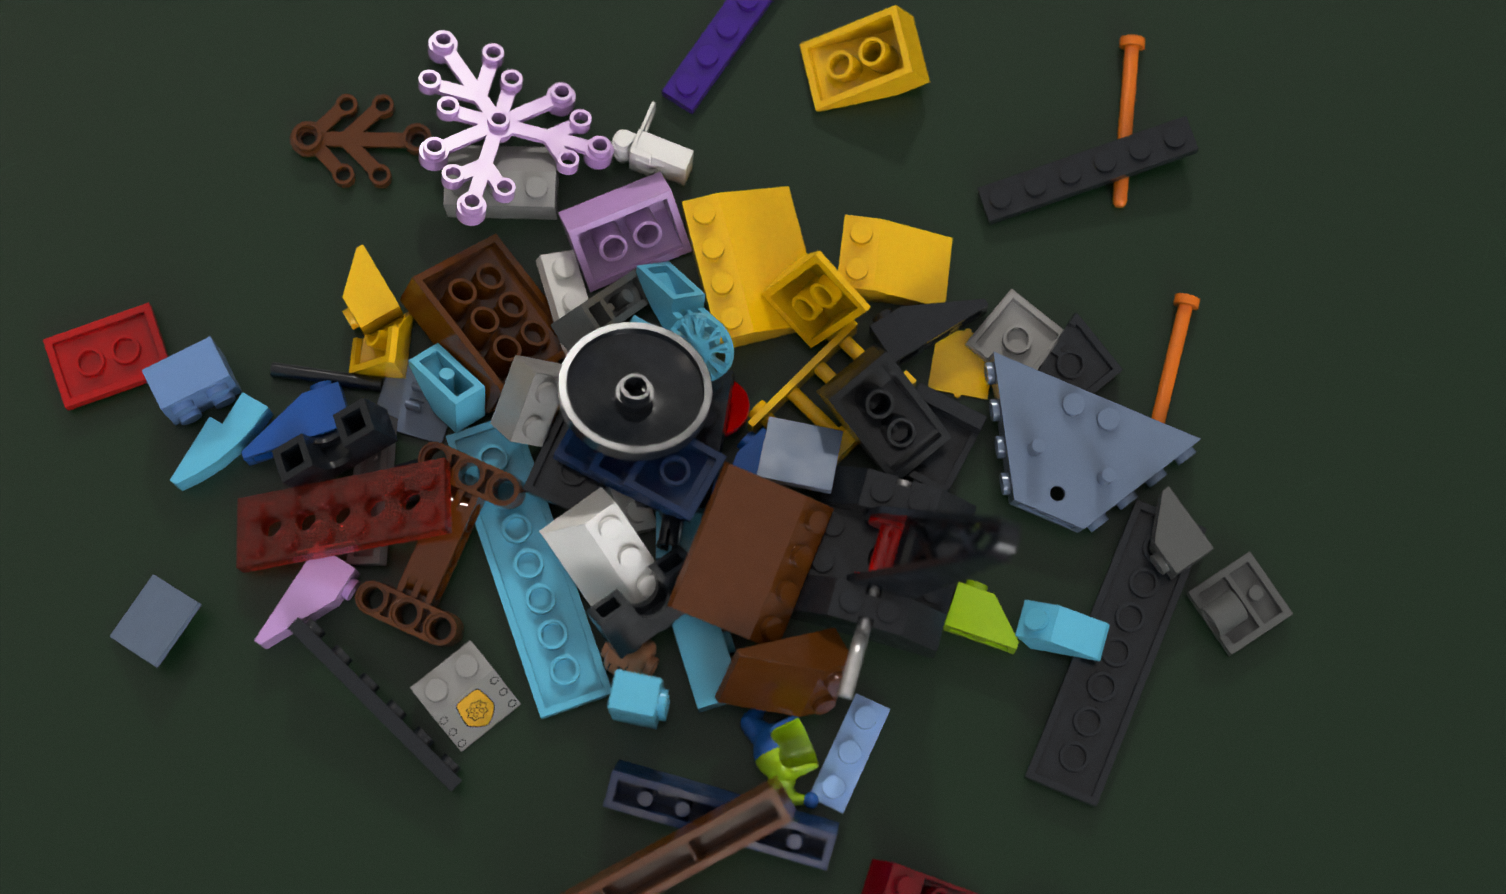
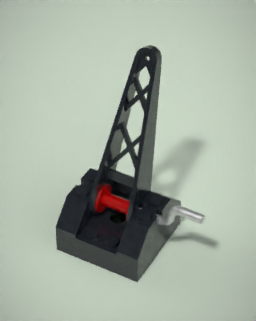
[790,466,1020,699]

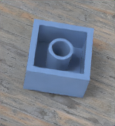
[142,337,242,426]

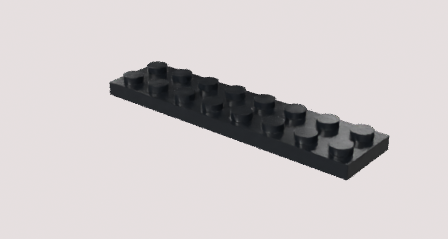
[1024,500,1207,808]

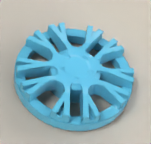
[670,312,734,381]

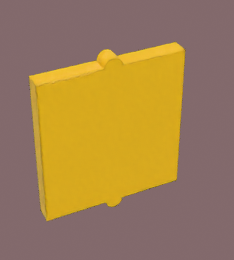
[928,328,990,400]

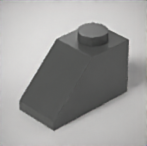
[1149,487,1214,580]

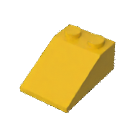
[800,5,930,112]
[838,214,953,306]
[761,250,871,348]

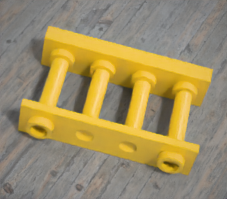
[748,320,917,491]

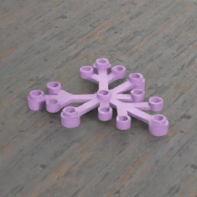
[418,30,614,226]

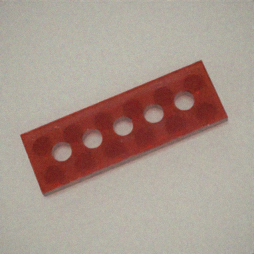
[236,458,452,573]

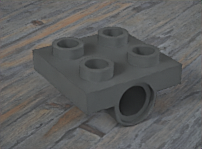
[1186,551,1293,656]

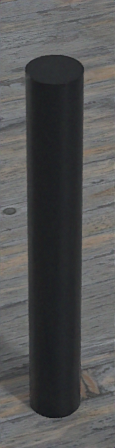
[270,362,383,392]

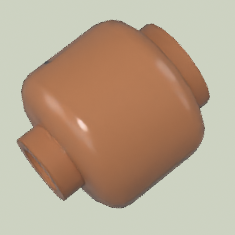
[601,639,660,676]

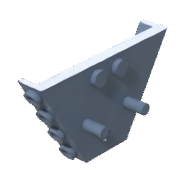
[984,352,1201,533]

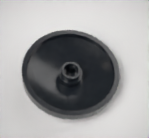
[558,322,712,461]

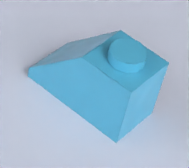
[408,343,485,433]
[1015,600,1110,661]

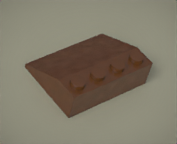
[400,234,566,414]
[667,462,834,644]

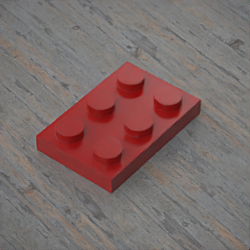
[43,302,169,411]

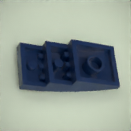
[552,427,727,523]

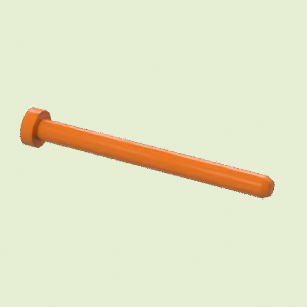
[1112,35,1145,208]
[1151,293,1200,424]

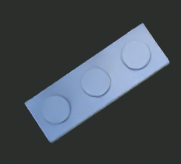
[811,693,891,814]

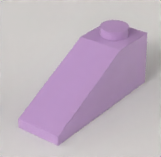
[254,545,360,650]

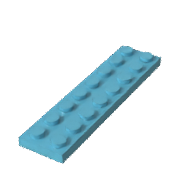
[446,421,612,719]

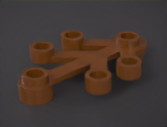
[290,94,432,189]

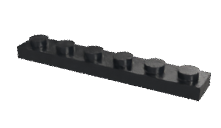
[977,116,1199,225]
[288,617,462,791]

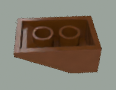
[715,628,849,717]

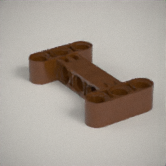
[355,442,526,647]

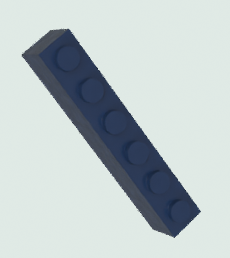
[603,759,840,871]

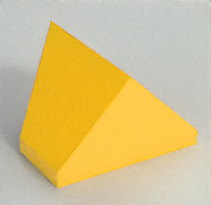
[349,312,413,379]

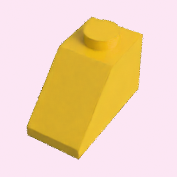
[342,244,404,335]

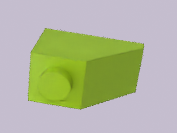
[943,580,1019,654]

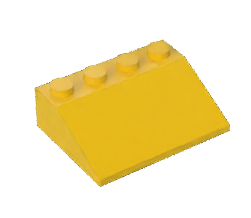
[682,186,807,348]

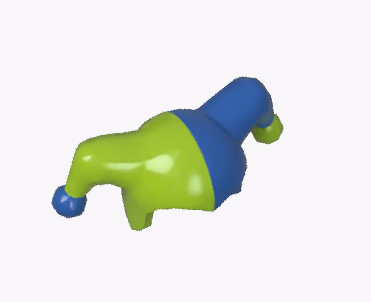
[740,708,819,809]

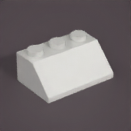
[539,487,656,607]

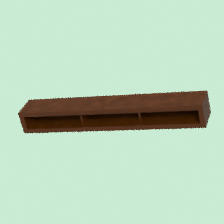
[560,776,796,894]

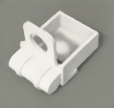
[612,101,694,186]

